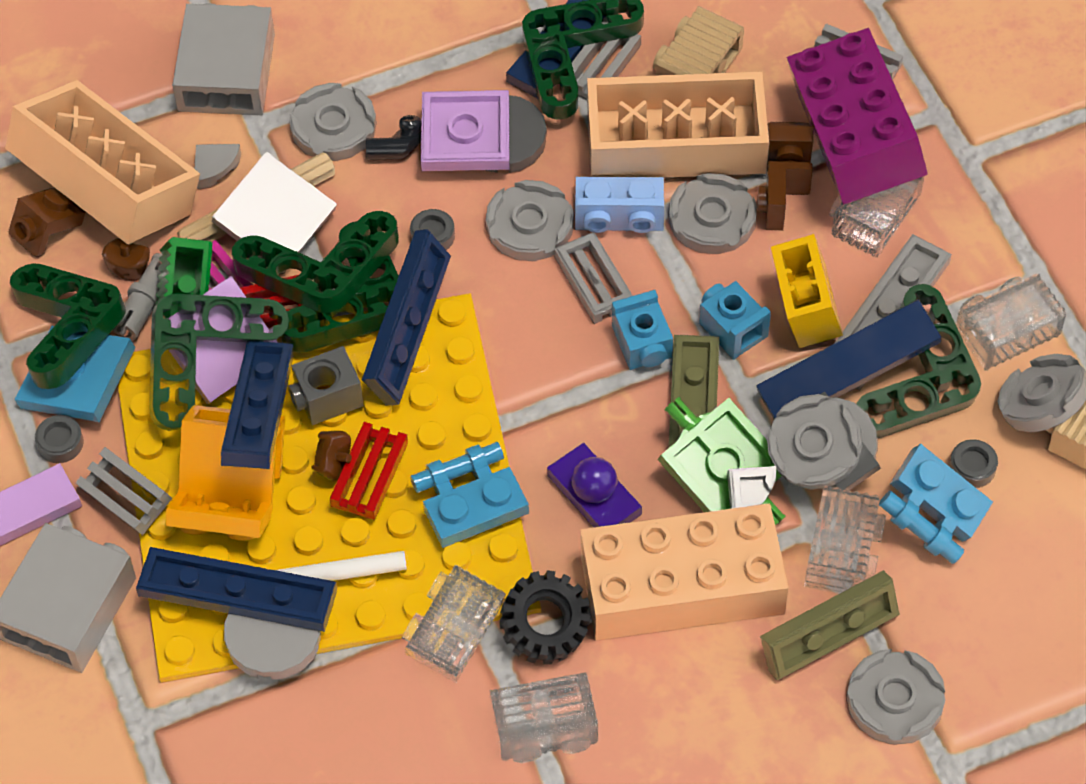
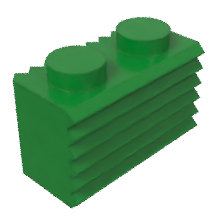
[155,237,213,319]

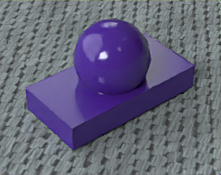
[547,442,642,527]

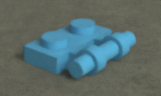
[410,442,529,548]
[879,444,993,564]

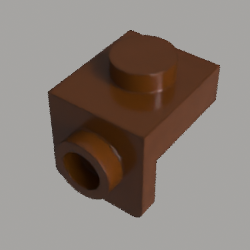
[767,122,814,165]
[757,160,813,231]
[8,187,86,257]

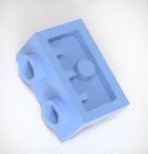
[575,177,664,233]

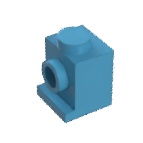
[699,281,771,360]
[612,290,673,370]

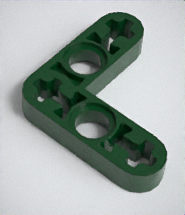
[522,0,644,120]
[232,211,399,313]
[281,221,399,353]
[10,263,126,389]
[856,284,981,438]
[149,294,289,431]

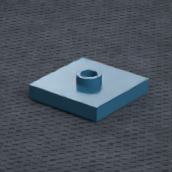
[14,326,136,422]

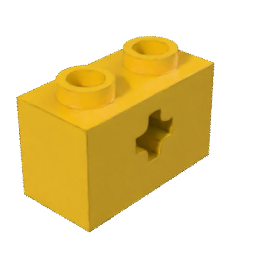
[771,234,843,348]

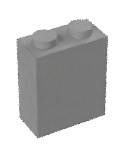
[172,3,275,115]
[0,523,136,673]

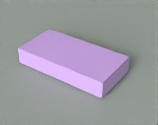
[0,463,82,546]

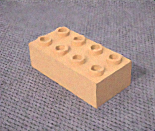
[587,72,769,178]
[5,80,200,244]
[581,503,789,641]

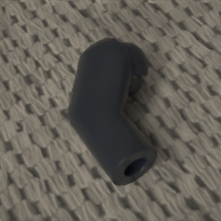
[366,115,422,160]

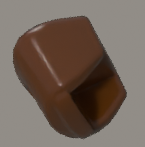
[102,238,150,280]
[311,431,352,480]

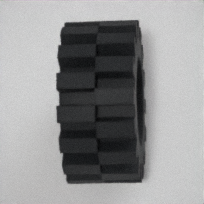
[499,570,591,664]

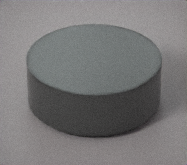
[410,209,455,250]
[35,415,84,463]
[949,439,998,488]

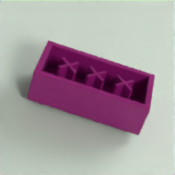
[786,27,928,205]

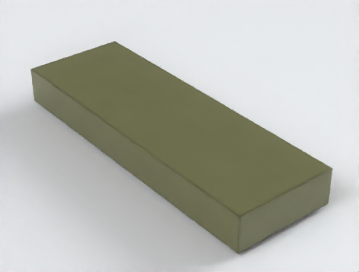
[669,335,719,447]
[760,570,900,681]

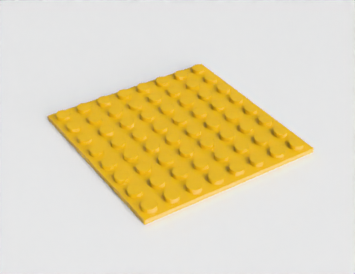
[118,293,541,683]

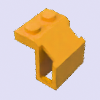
[166,405,285,541]

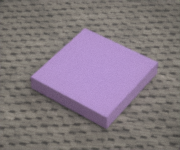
[421,90,510,171]
[168,276,278,404]

